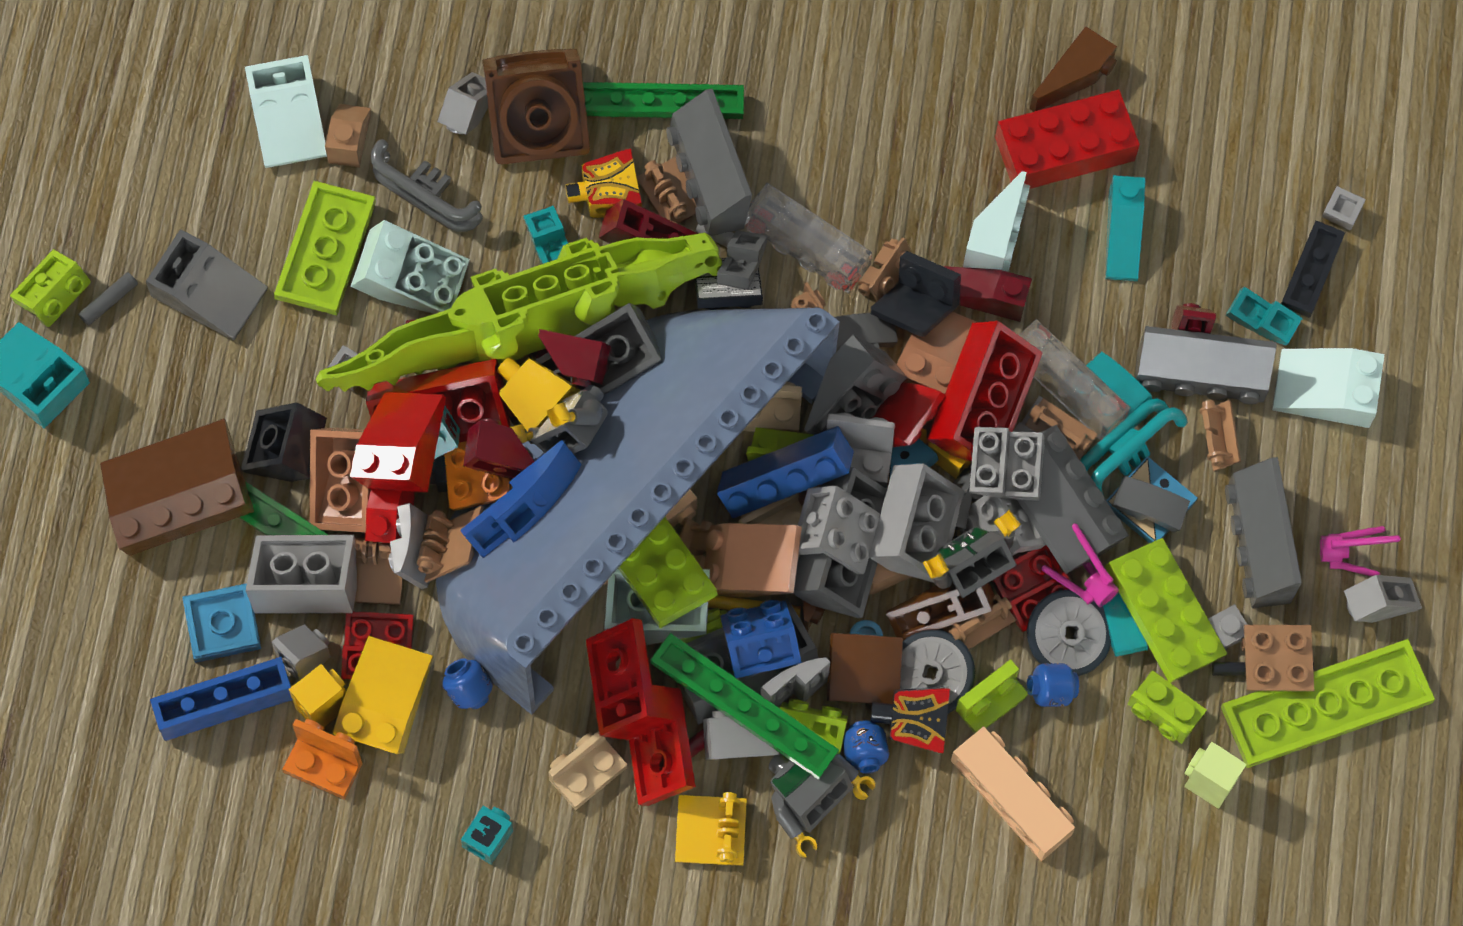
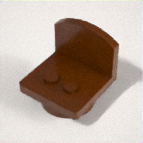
[482,49,590,164]

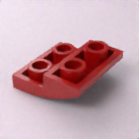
[870,383,945,447]
[991,545,1070,632]
[341,611,414,679]

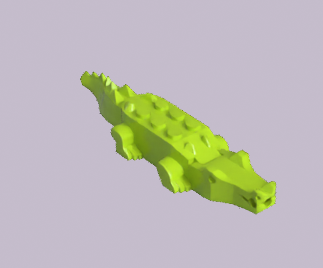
[316,232,722,392]

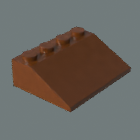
[100,419,255,556]

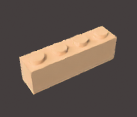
[951,726,1075,862]

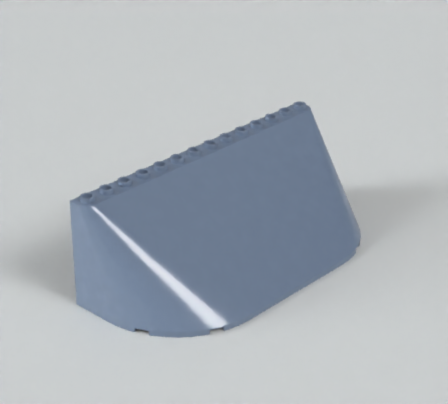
[436,308,840,715]

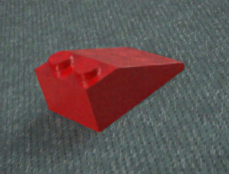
[350,392,446,492]

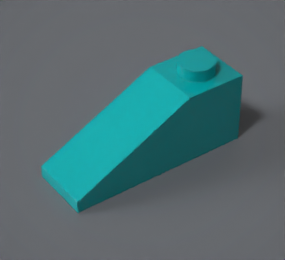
[1105,175,1145,281]

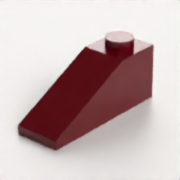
[599,199,698,244]
[943,266,1032,322]
[1172,303,1216,334]

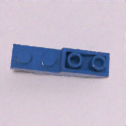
[460,440,582,558]

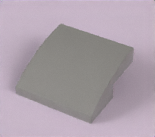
[761,657,830,707]

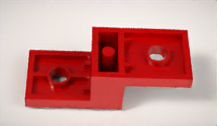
[586,618,696,806]

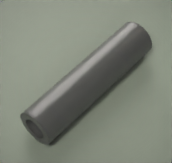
[78,272,138,326]

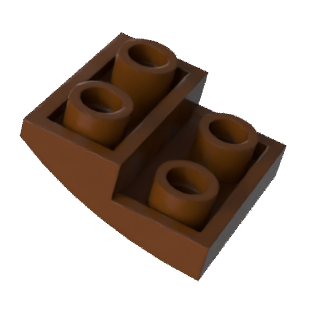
[827,633,903,704]

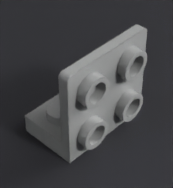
[827,413,895,488]
[798,486,880,574]
[960,496,1046,556]

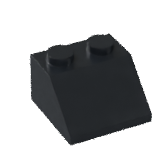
[241,402,327,482]

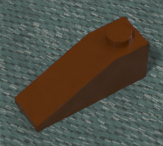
[1030,26,1117,112]
[886,581,995,641]

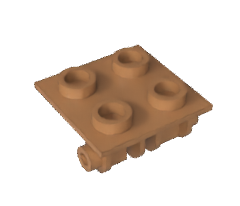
[637,157,697,224]
[416,506,484,583]
[354,538,403,605]
[1241,625,1314,691]

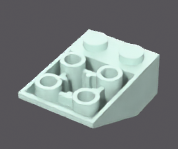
[245,55,327,168]
[963,171,1030,272]
[351,220,470,314]

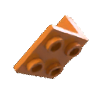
[445,441,512,511]
[282,719,363,800]

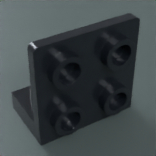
[870,251,961,337]

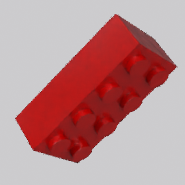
[995,89,1140,189]

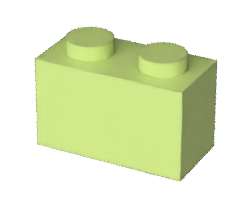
[1184,742,1247,809]

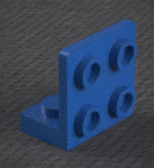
[720,600,802,678]

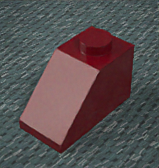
[538,329,611,388]
[463,418,534,479]

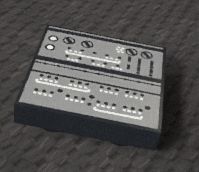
[694,258,763,310]

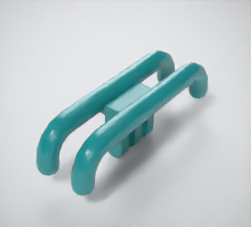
[1080,398,1188,496]

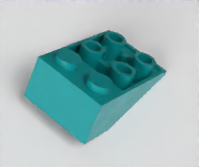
[0,322,90,429]

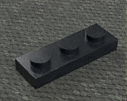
[1281,220,1346,318]

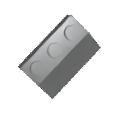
[869,463,965,582]
[245,535,357,614]

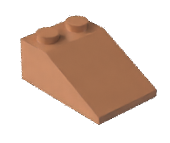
[897,312,976,407]
[310,428,371,533]
[703,523,802,598]

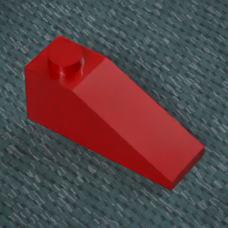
[365,489,415,543]

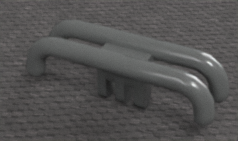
[371,139,483,232]

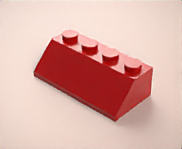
[927,321,1043,462]
[366,359,511,443]

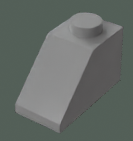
[437,72,488,135]
[1344,575,1422,623]
[271,624,331,681]
[703,711,779,760]

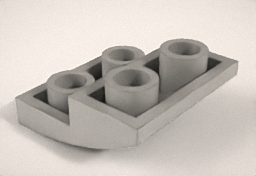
[969,427,1045,501]
[388,503,430,589]

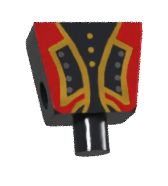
[871,686,950,753]

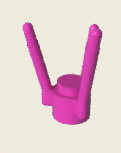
[1042,524,1119,607]
[1320,526,1401,576]

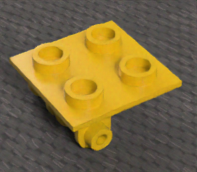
[675,792,747,866]

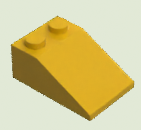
[333,636,434,754]

